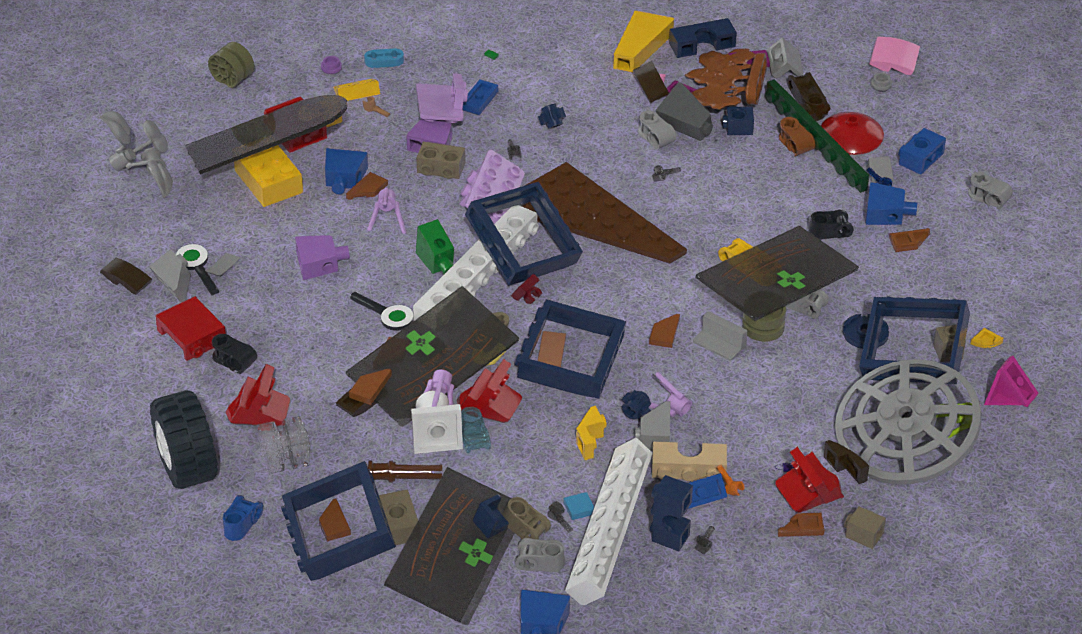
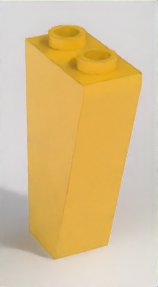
[613,11,674,72]

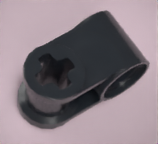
[808,209,854,240]
[212,334,257,374]

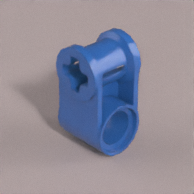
[223,495,263,541]

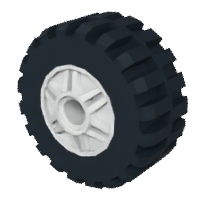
[150,390,218,489]

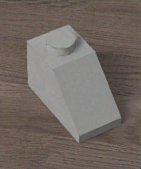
[149,250,191,302]
[635,401,671,451]

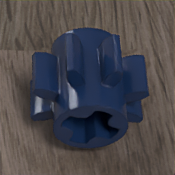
[538,103,566,129]
[621,390,651,420]

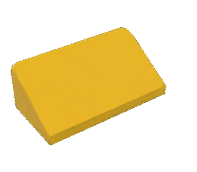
[333,78,380,102]

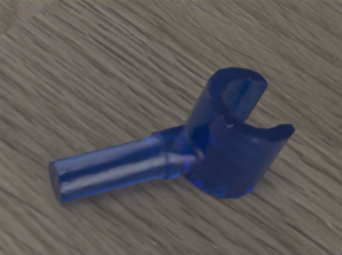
[866,167,892,186]

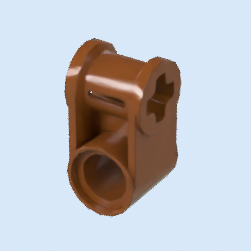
[779,117,815,157]

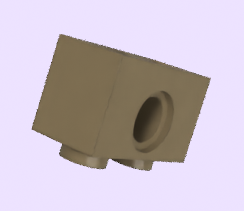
[379,489,420,545]

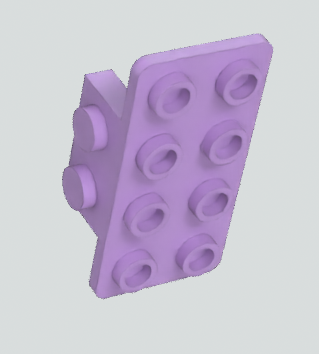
[416,73,468,123]
[459,150,525,224]

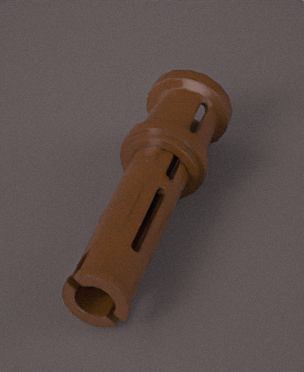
[368,460,442,483]

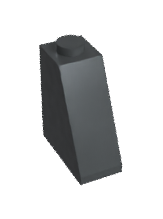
[656,82,713,141]

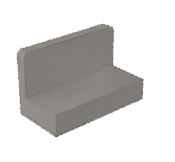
[767,37,804,78]
[693,311,747,361]

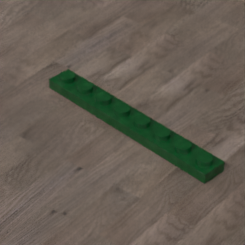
[765,79,869,193]

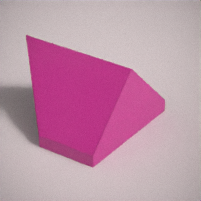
[984,356,1039,407]

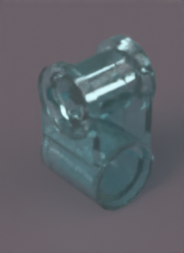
[461,407,491,454]

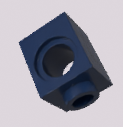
[722,107,754,135]

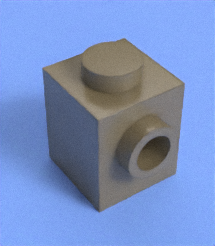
[844,506,886,549]

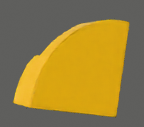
[970,328,1004,348]

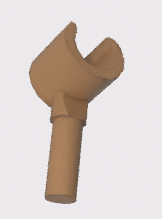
[362,96,390,117]

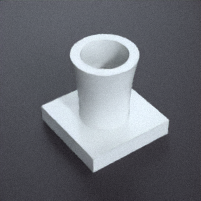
[411,391,463,454]

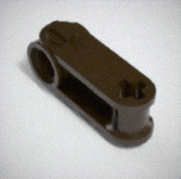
[787,72,830,121]

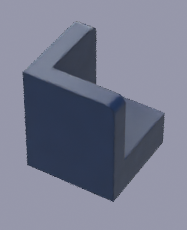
[473,494,509,539]

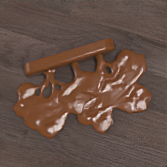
[685,48,767,110]

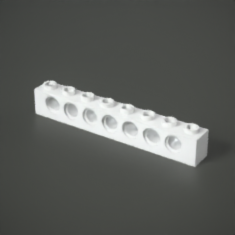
[413,205,539,331]
[565,438,652,605]

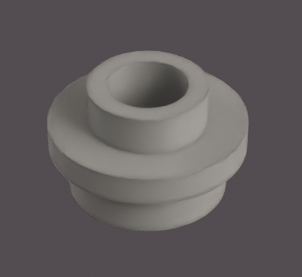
[871,72,892,91]

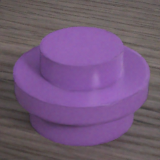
[321,56,342,74]

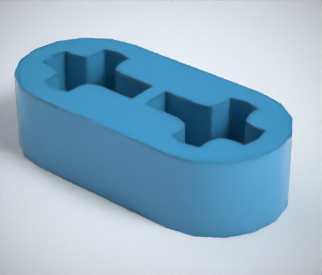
[364,48,404,68]

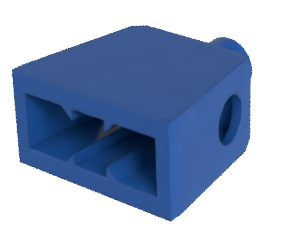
[325,148,368,194]
[866,182,918,225]
[521,590,570,634]

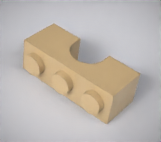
[652,442,727,481]

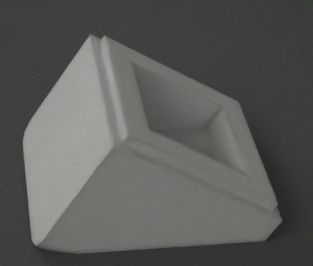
[867,156,894,183]

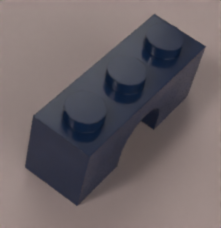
[669,18,737,58]
[650,475,693,552]

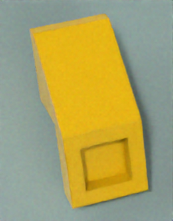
[576,405,607,460]

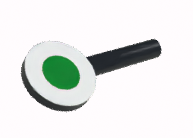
[176,244,219,296]
[350,292,414,330]

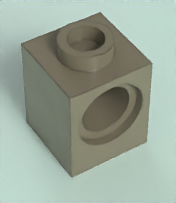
[933,325,966,362]

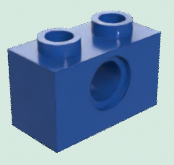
[898,128,946,175]

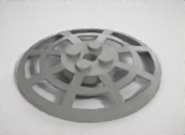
[835,359,982,484]

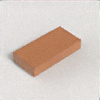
[538,331,566,367]

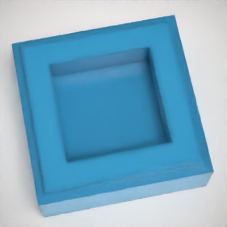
[563,492,594,520]

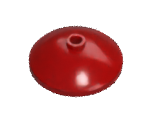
[821,112,884,155]

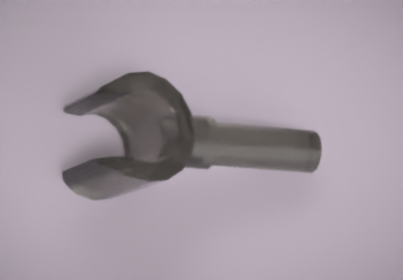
[507,139,522,160]
[652,165,681,182]
[547,501,573,533]
[695,526,715,554]

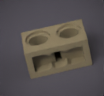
[416,141,466,179]

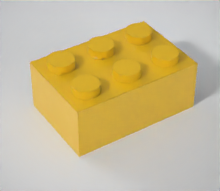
[233,138,303,207]

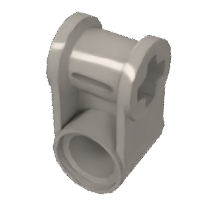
[638,111,676,149]
[968,172,1013,210]
[783,280,829,319]
[515,538,565,572]

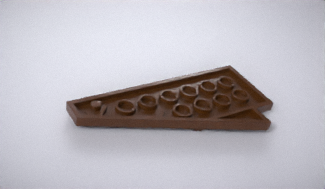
[522,162,687,264]

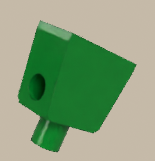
[415,219,454,274]

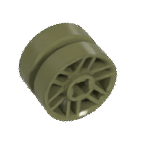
[208,42,255,88]
[742,293,786,342]

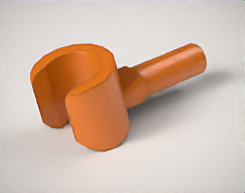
[716,464,745,496]

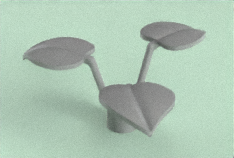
[99,111,173,198]

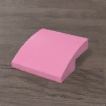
[869,37,920,75]

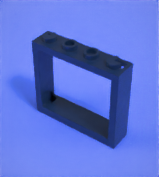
[465,182,583,286]
[859,296,970,384]
[515,299,626,399]
[281,461,396,581]

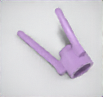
[367,188,406,234]
[424,370,454,407]
[649,372,692,417]

